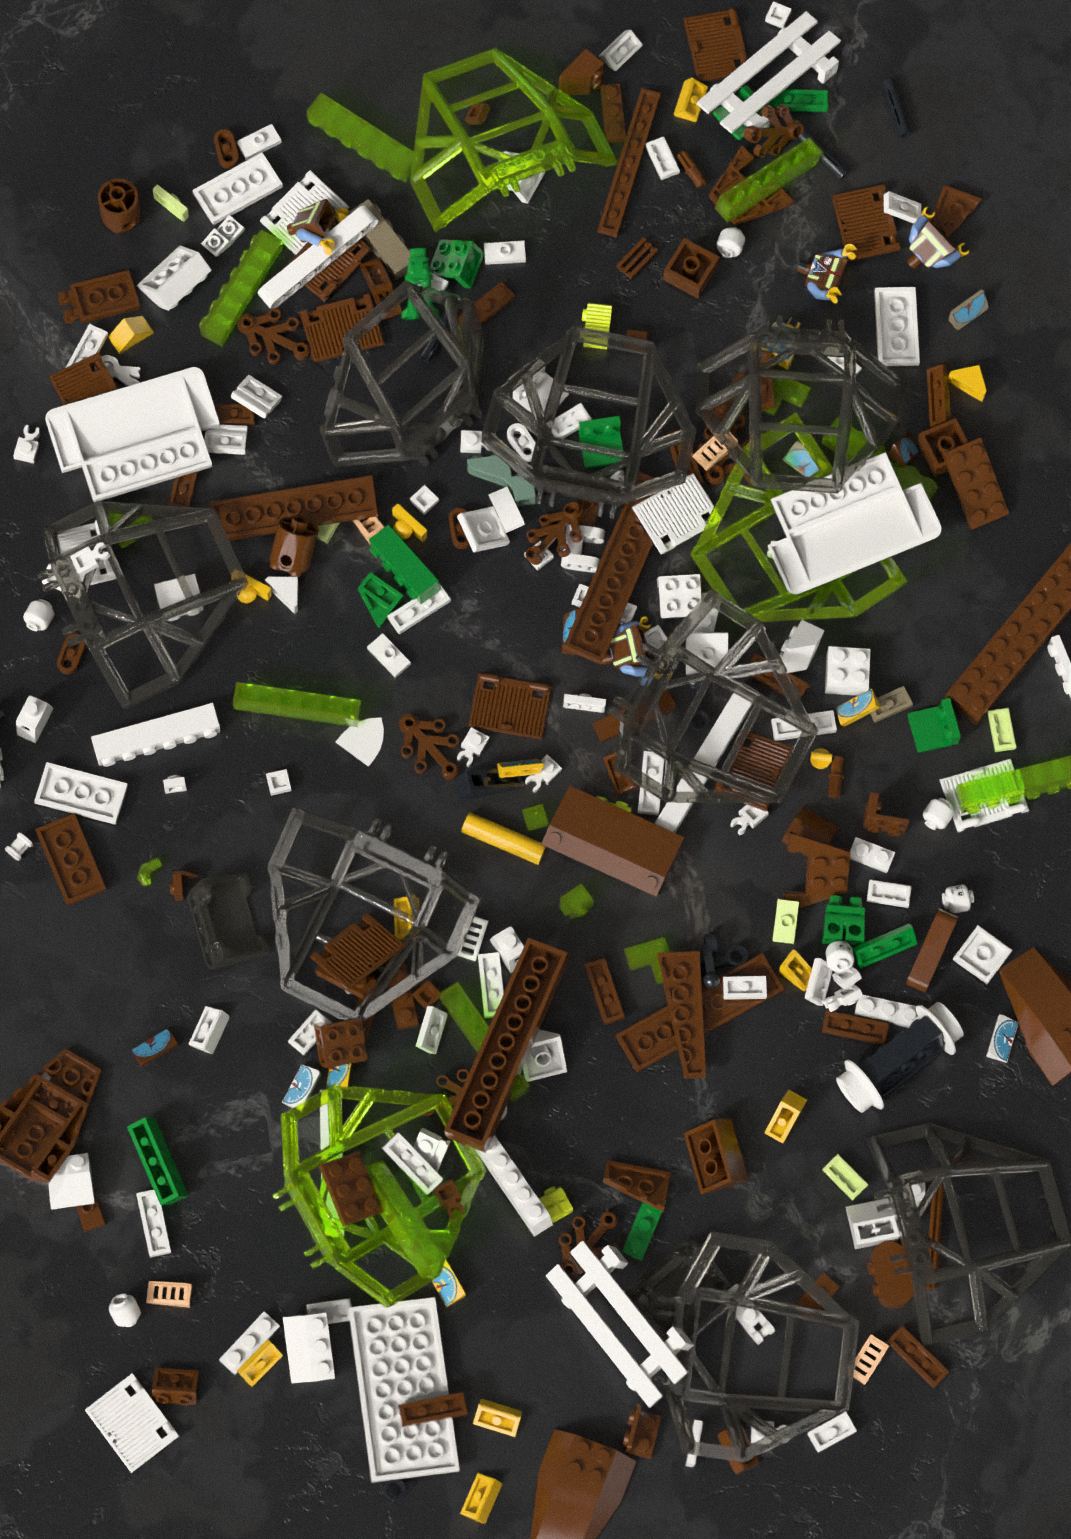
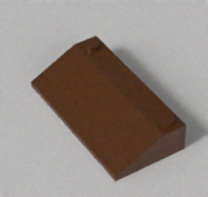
[541,785,685,897]

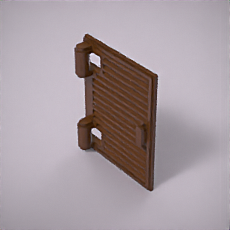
[683,8,748,82]
[831,184,901,262]
[284,217,373,302]
[299,294,385,363]
[49,352,118,405]
[468,673,552,740]
[714,728,794,812]
[310,913,406,990]

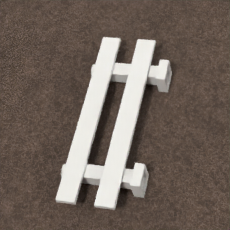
[697,12,841,134]
[546,1241,694,1408]

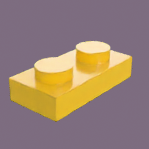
[236,1339,283,1387]

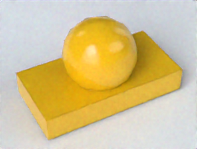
[392,504,427,542]
[231,569,272,604]

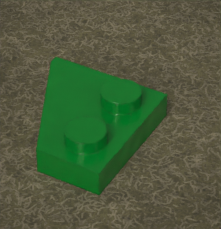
[358,572,404,628]

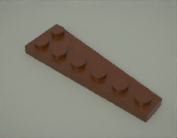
[657,951,706,1079]

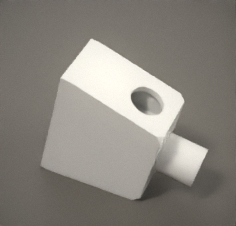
[16,695,53,743]
[490,926,524,974]

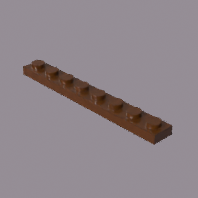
[598,88,661,238]

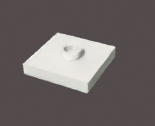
[457,506,510,552]
[686,632,728,674]
[953,926,1012,984]

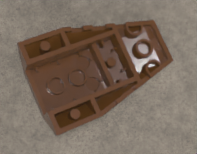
[998,947,1071,1086]
[0,1049,101,1183]
[531,1429,636,1539]

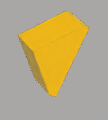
[108,316,154,354]
[948,365,986,402]
[778,949,812,991]

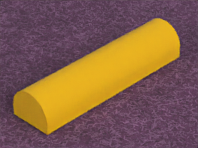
[462,812,547,865]

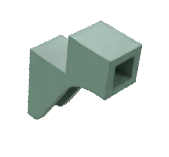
[467,453,536,506]

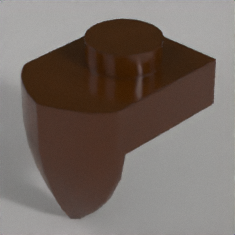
[169,869,199,901]

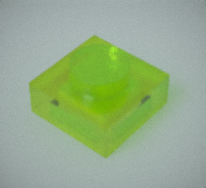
[522,804,549,831]

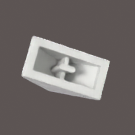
[265,577,298,614]

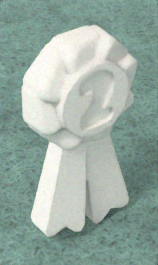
[94,355,141,386]

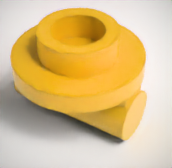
[810,748,832,769]

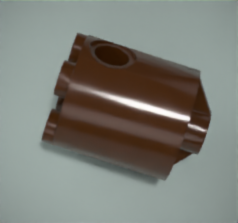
[98,178,141,233]
[269,515,319,577]

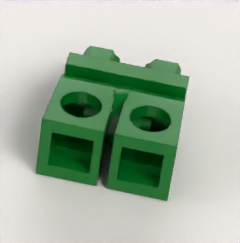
[822,895,865,946]

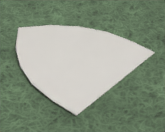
[336,717,384,766]

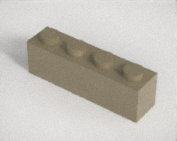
[349,199,410,281]

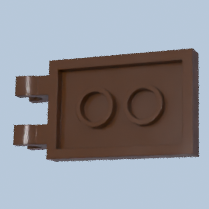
[58,270,140,324]

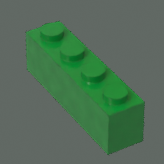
[369,525,441,604]
[127,1117,188,1205]

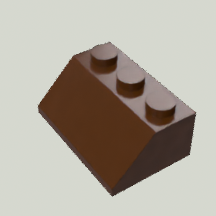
[683,1118,749,1195]

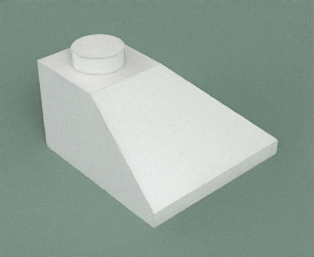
[522,1030,567,1082]
[49,1153,94,1210]

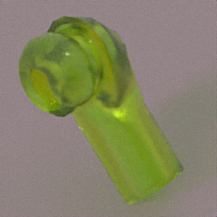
[137,857,162,886]

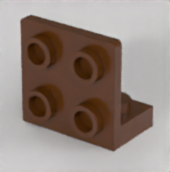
[863,792,909,836]
[313,1018,367,1068]
[622,1405,661,1460]

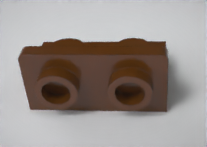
[152,1368,199,1405]

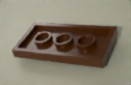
[942,437,1009,529]
[35,813,106,906]

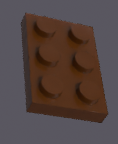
[319,1151,383,1227]

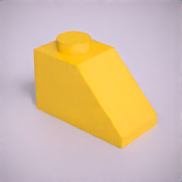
[765,1089,807,1143]

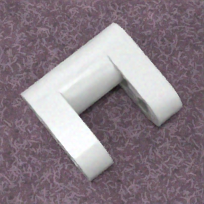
[561,525,605,573]

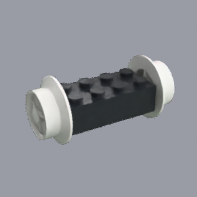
[836,1002,964,1113]

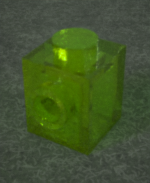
[559,883,593,919]

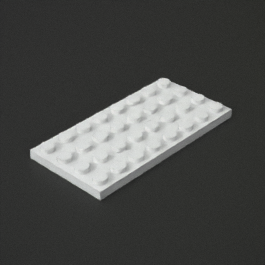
[349,1297,459,1482]

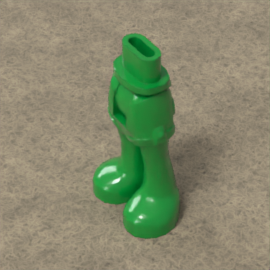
[401,248,440,320]

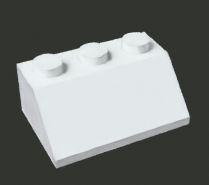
[137,246,211,311]
[283,1311,335,1383]

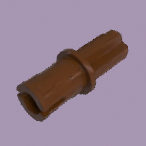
[677,150,708,189]
[828,756,845,799]

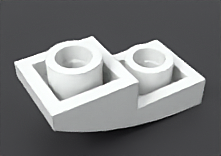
[201,215,245,257]
[489,487,525,533]

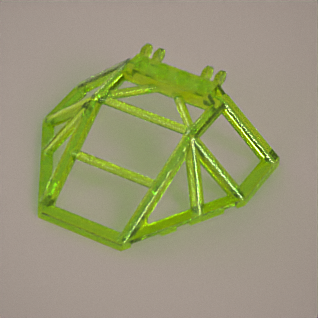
[410,48,617,232]
[690,412,908,624]
[272,1085,487,1308]

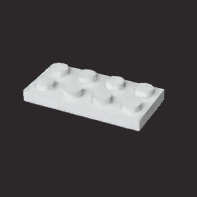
[193,153,283,225]
[874,287,920,366]
[34,762,128,825]

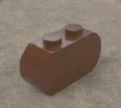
[867,1241,915,1309]

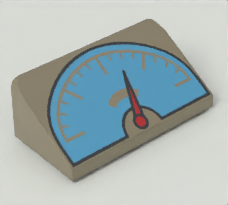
[949,290,988,330]
[783,441,829,482]

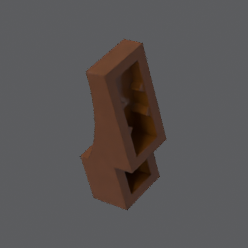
[360,258,402,320]

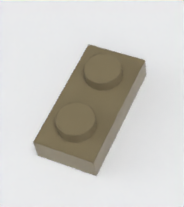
[870,686,913,723]

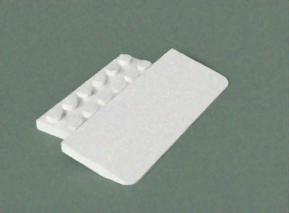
[45,367,220,502]
[768,452,941,594]

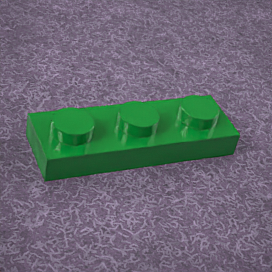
[767,89,828,112]
[852,923,917,969]
[622,1202,666,1261]

